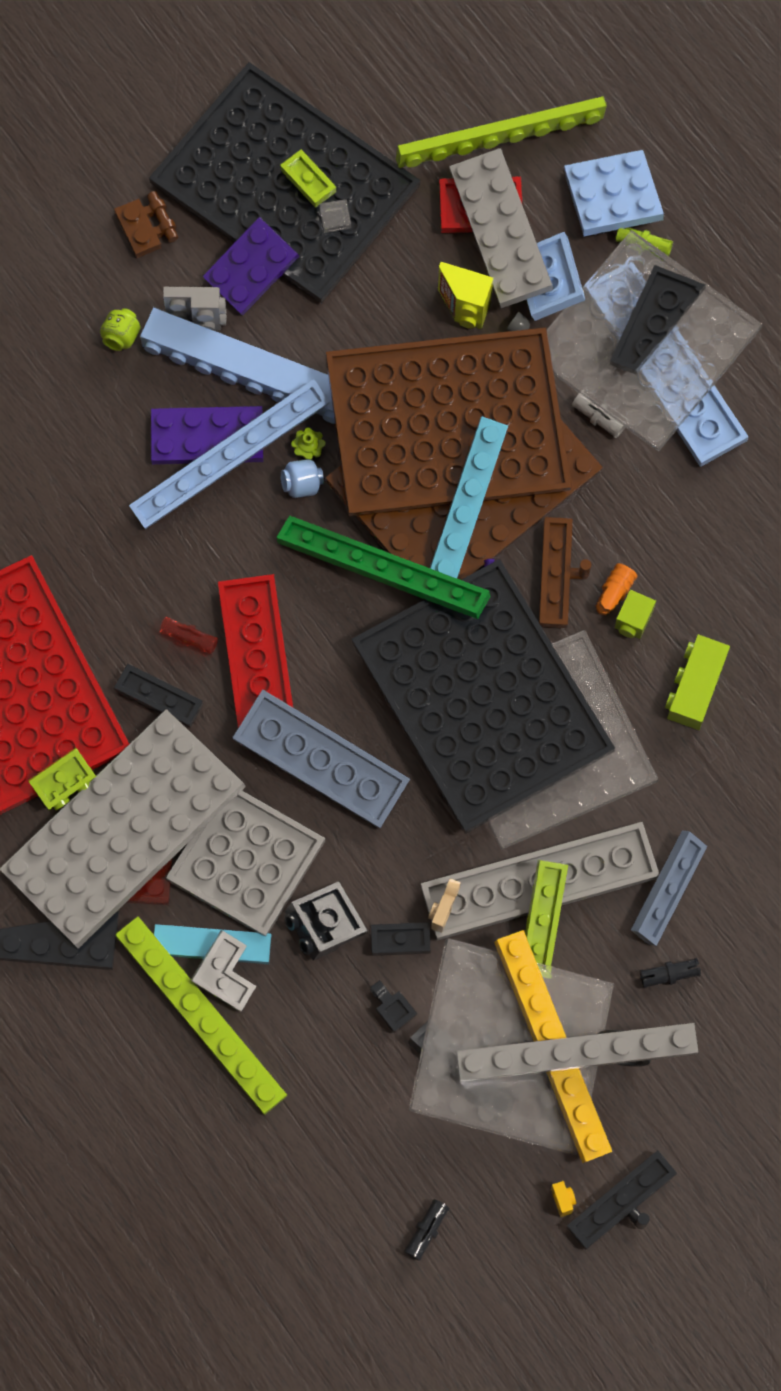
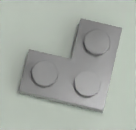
[190,930,256,1011]

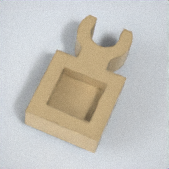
[428,879,461,933]

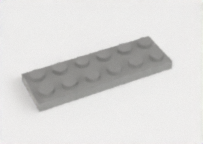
[449,148,553,308]

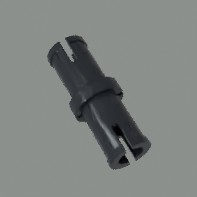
[640,958,701,988]
[404,1199,450,1261]

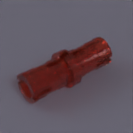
[159,616,218,655]

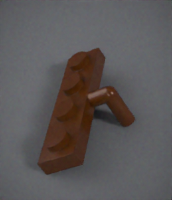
[539,517,591,628]

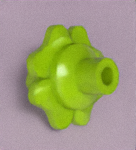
[291,428,326,460]

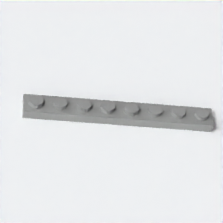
[457,1023,698,1082]

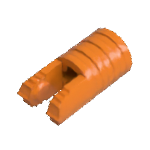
[596,563,638,616]

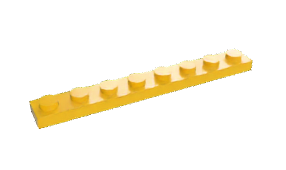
[494,930,612,1163]

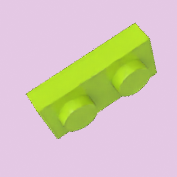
[280,150,336,208]

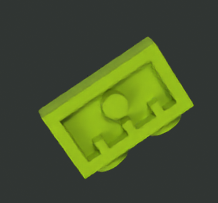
[28,748,96,810]

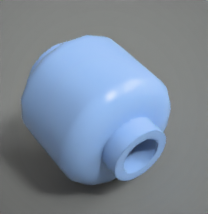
[281,460,324,498]

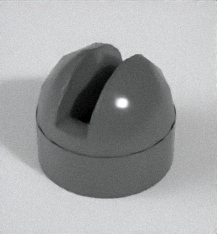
[506,312,530,332]

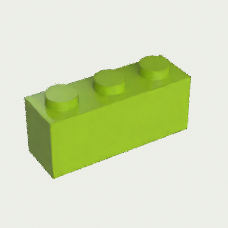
[665,635,730,730]

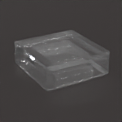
[319,200,351,232]

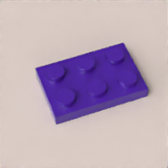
[203,217,299,315]

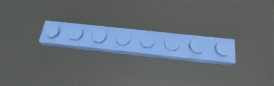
[129,379,330,530]

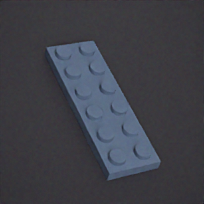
[233,689,410,829]

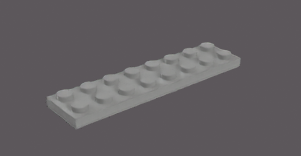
[421,822,659,940]

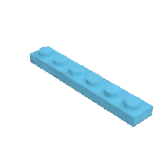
[430,417,508,578]

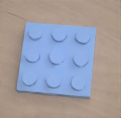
[564,150,664,236]

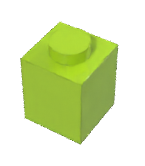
[615,590,656,639]

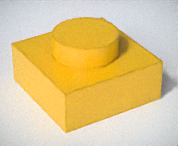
[551,1181,576,1218]

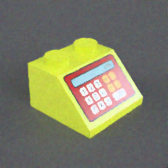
[438,262,494,329]

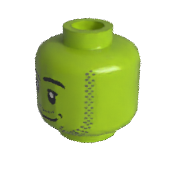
[100,309,141,351]

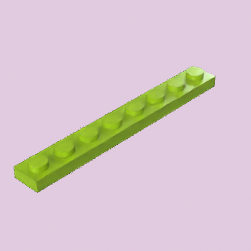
[395,97,607,168]
[115,917,287,1115]

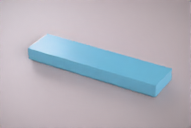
[154,924,271,964]

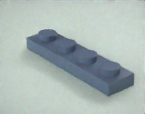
[631,831,707,946]

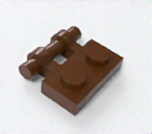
[114,191,179,258]

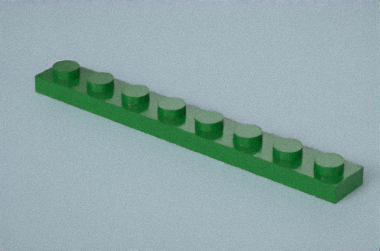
[276,515,491,619]

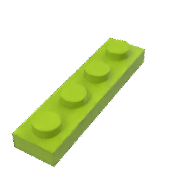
[525,860,568,980]

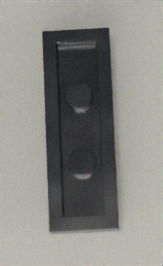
[114,664,204,728]

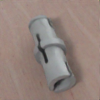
[572,392,626,438]

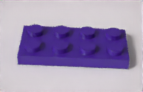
[151,406,263,465]

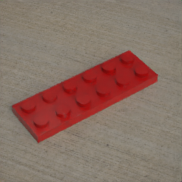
[218,574,293,746]

